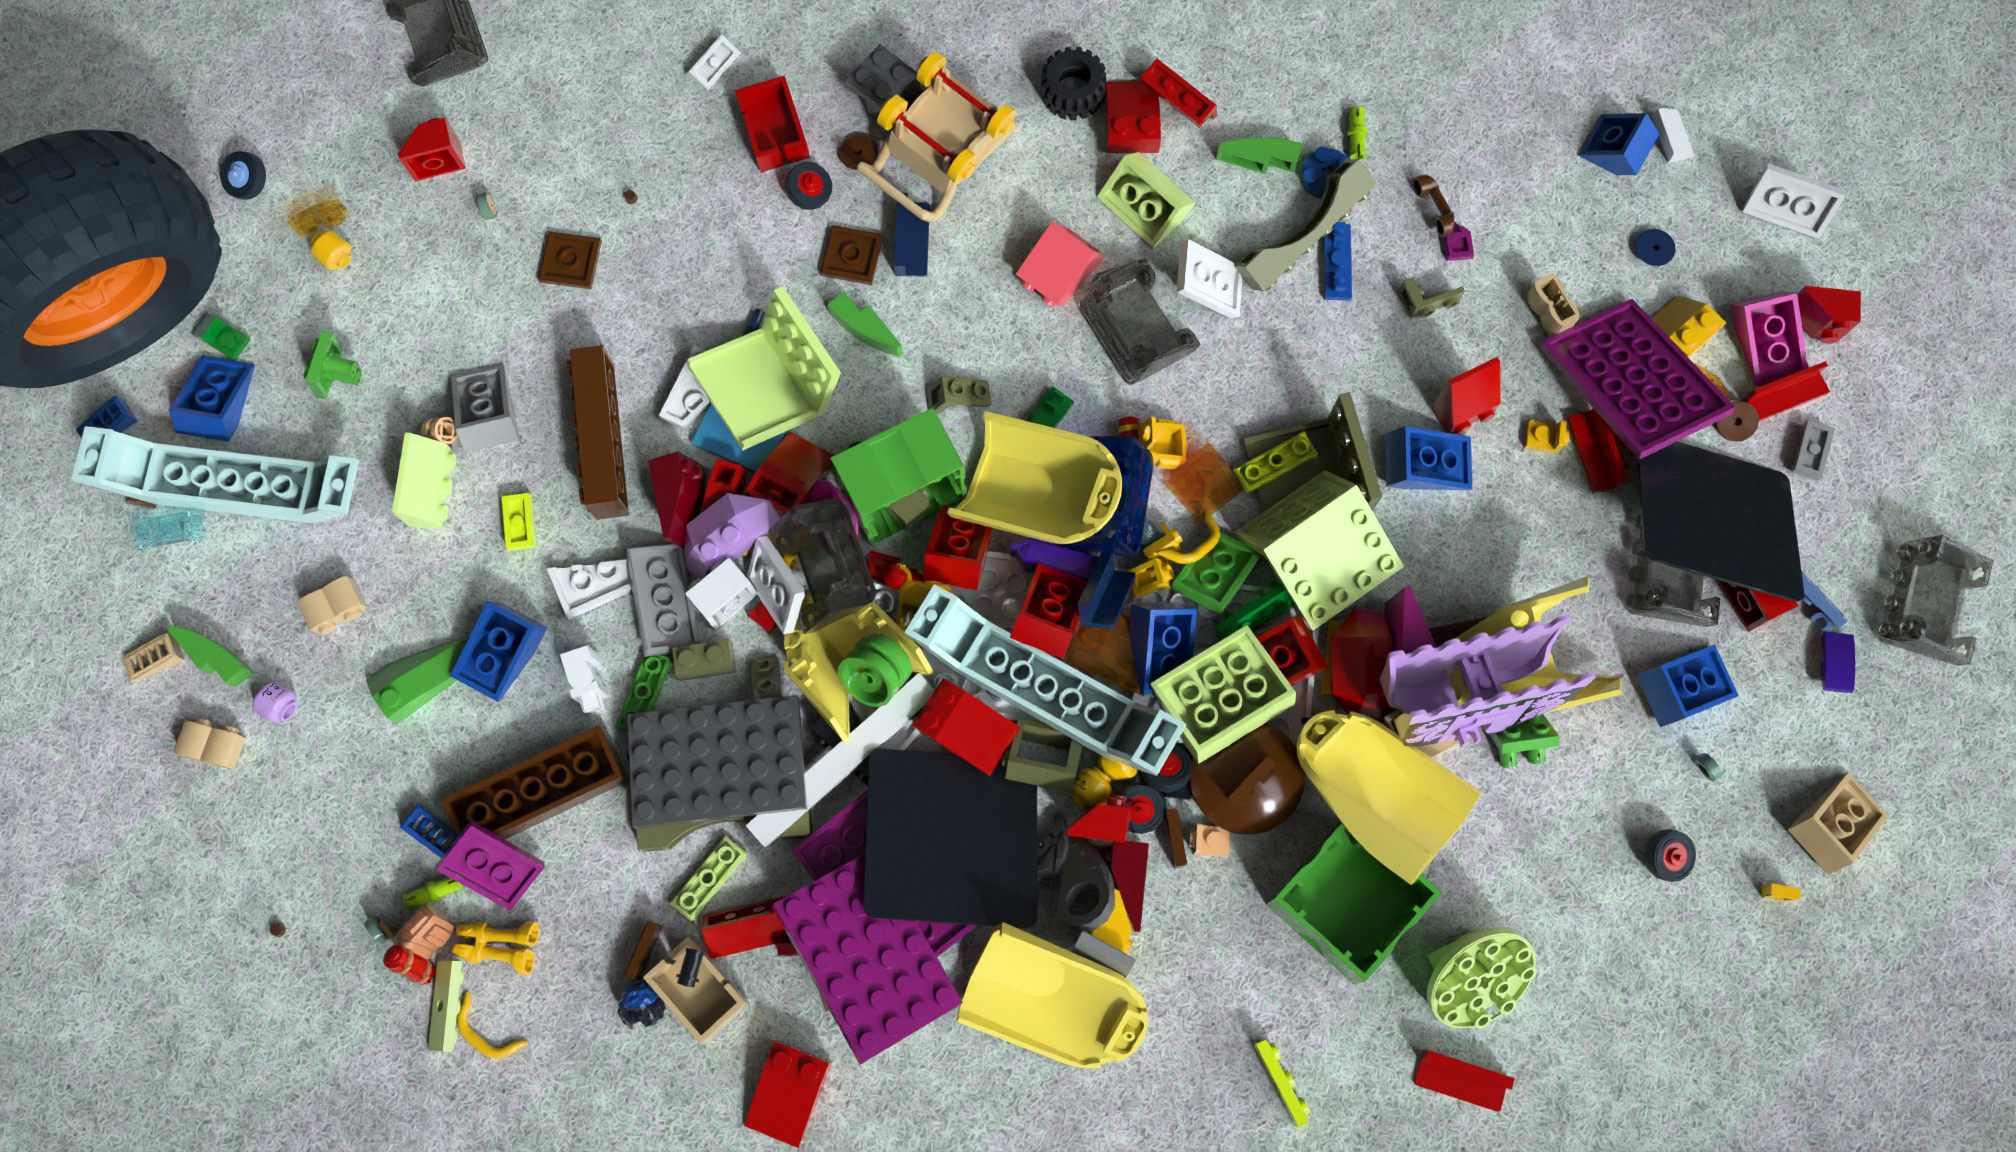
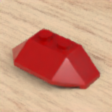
[1330,610,1392,723]

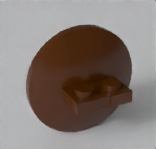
[1190,723,1305,835]

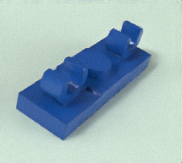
[1323,222,1352,301]

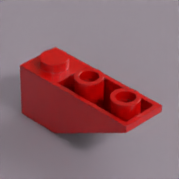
[701,459,747,513]

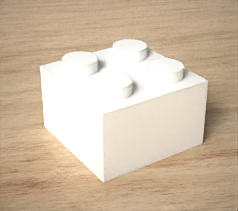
[685,558,758,630]

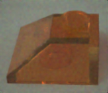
[1165,443,1242,525]

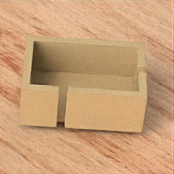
[643,937,750,1044]

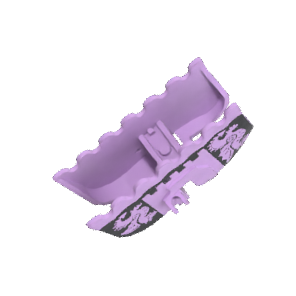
[1379,615,1596,747]

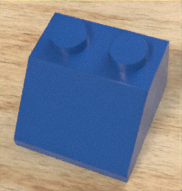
[1579,113,1659,175]

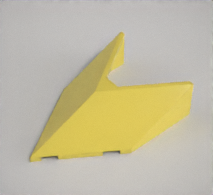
[784,593,933,744]

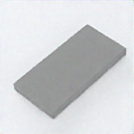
[626,544,700,657]

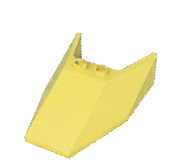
[1448,576,1622,714]

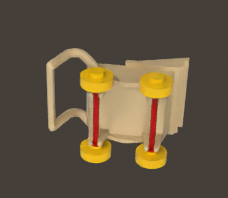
[857,51,1018,223]

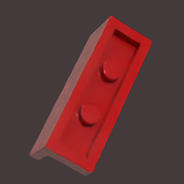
[1140,58,1217,128]
[1742,361,1830,422]
[1567,408,1628,494]
[702,895,790,959]
[1414,1050,1515,1112]

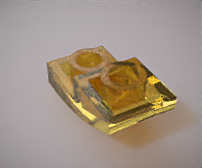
[287,199,350,239]

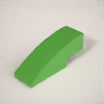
[1216,138,1303,174]
[827,292,903,357]
[167,625,254,687]

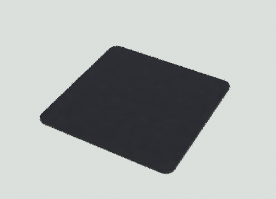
[1638,441,1805,602]
[863,748,1038,928]

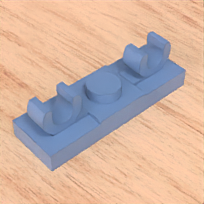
[1801,570,1847,633]

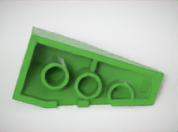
[366,636,470,724]

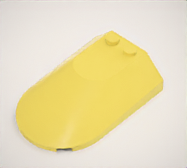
[947,411,1122,544]
[956,922,1148,1068]

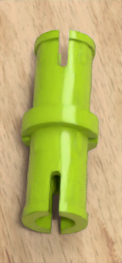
[1347,106,1368,160]
[403,876,466,911]

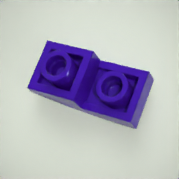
[1820,632,1856,693]

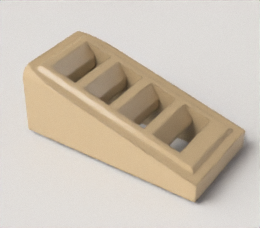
[122,632,185,683]

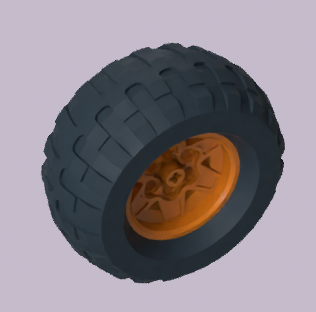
[0,129,222,389]

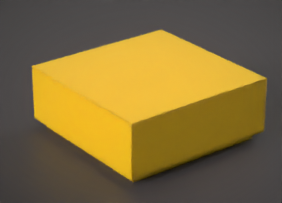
[1761,883,1801,902]

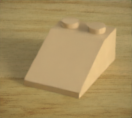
[1788,772,1889,874]

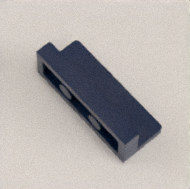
[894,193,930,277]
[1078,552,1136,629]

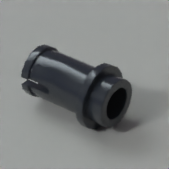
[676,948,705,988]

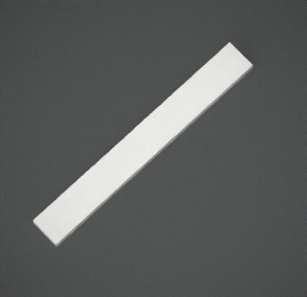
[746,673,935,848]

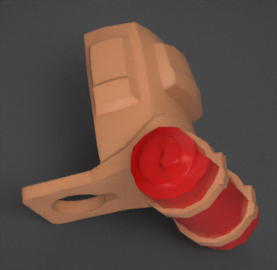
[378,904,456,985]

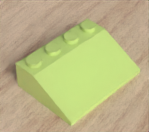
[1150,625,1296,764]

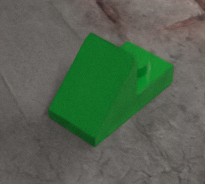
[191,313,251,361]

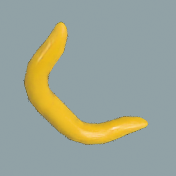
[1157,510,1220,564]
[457,992,528,1059]

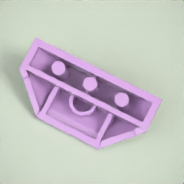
[684,493,785,580]

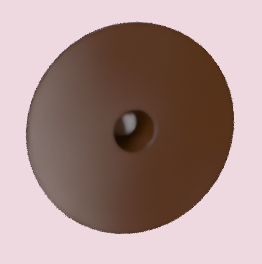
[840,135,878,170]
[1717,401,1759,442]

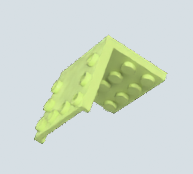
[686,287,841,451]
[1235,470,1404,630]

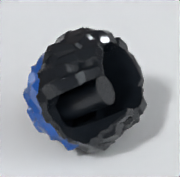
[617,981,666,1029]

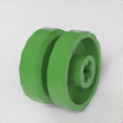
[838,633,912,707]

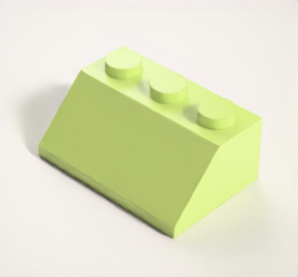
[1097,152,1195,248]
[392,433,456,529]

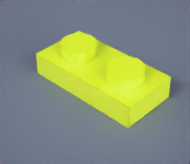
[502,493,536,551]

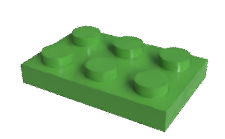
[1172,532,1261,615]

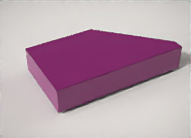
[1440,215,1474,261]

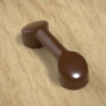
[1413,174,1454,237]

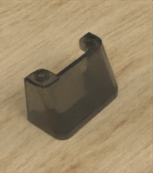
[384,0,488,87]
[1079,258,1201,385]
[768,499,876,634]

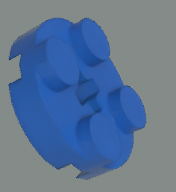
[1301,147,1350,199]

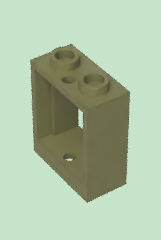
[1002,718,1082,793]

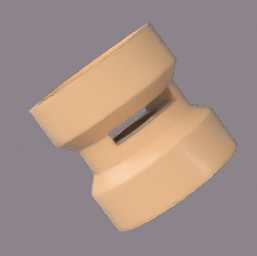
[421,417,458,444]

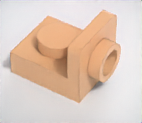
[1189,823,1230,857]

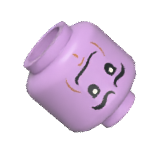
[252,681,298,723]

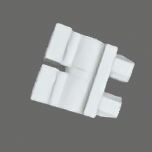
[560,645,609,717]

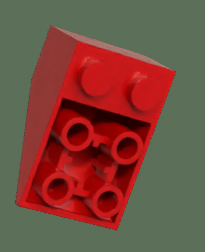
[744,432,835,526]

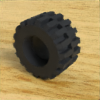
[1041,47,1106,120]

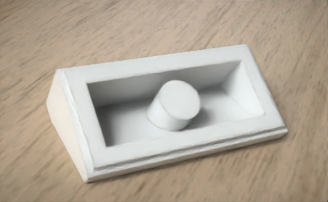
[685,34,740,90]
[1652,108,1694,163]

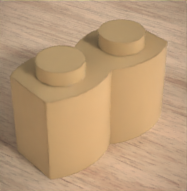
[1527,273,1579,337]
[297,575,367,635]
[173,718,246,770]

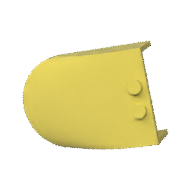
[1297,710,1482,885]

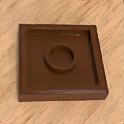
[820,225,884,285]
[538,231,602,290]

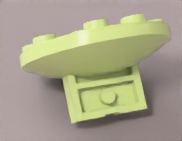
[1427,928,1536,1028]

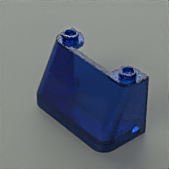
[1058,436,1154,557]

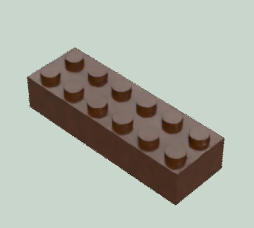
[567,345,629,520]
[441,725,629,839]

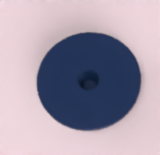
[1635,229,1676,266]

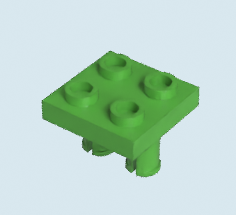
[304,331,362,399]
[1489,714,1559,768]

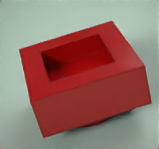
[747,599,777,634]

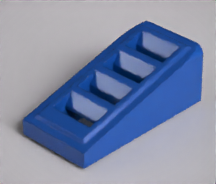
[76,395,138,438]
[399,804,456,858]

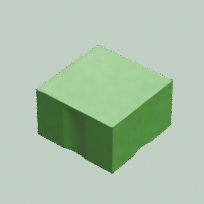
[831,408,967,546]
[1266,821,1442,984]

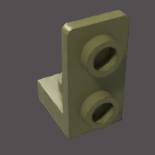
[1399,277,1465,318]
[926,377,992,414]
[750,656,783,700]

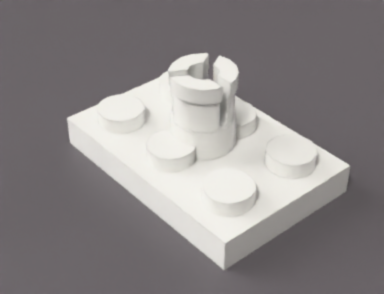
[1742,163,1846,239]
[1176,239,1242,318]
[747,536,810,634]

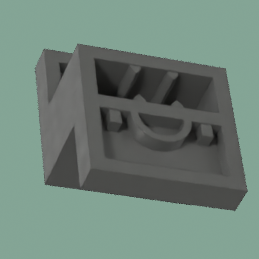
[846,44,924,132]

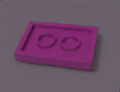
[436,821,545,910]

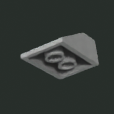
[451,364,519,453]

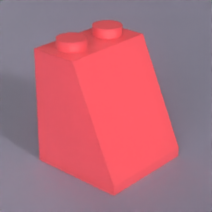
[1016,221,1106,307]

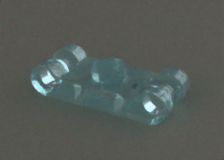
[133,510,207,550]

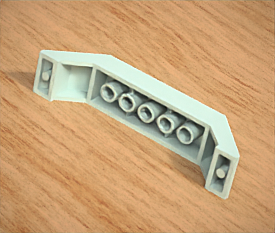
[71,426,359,524]
[904,584,1186,776]

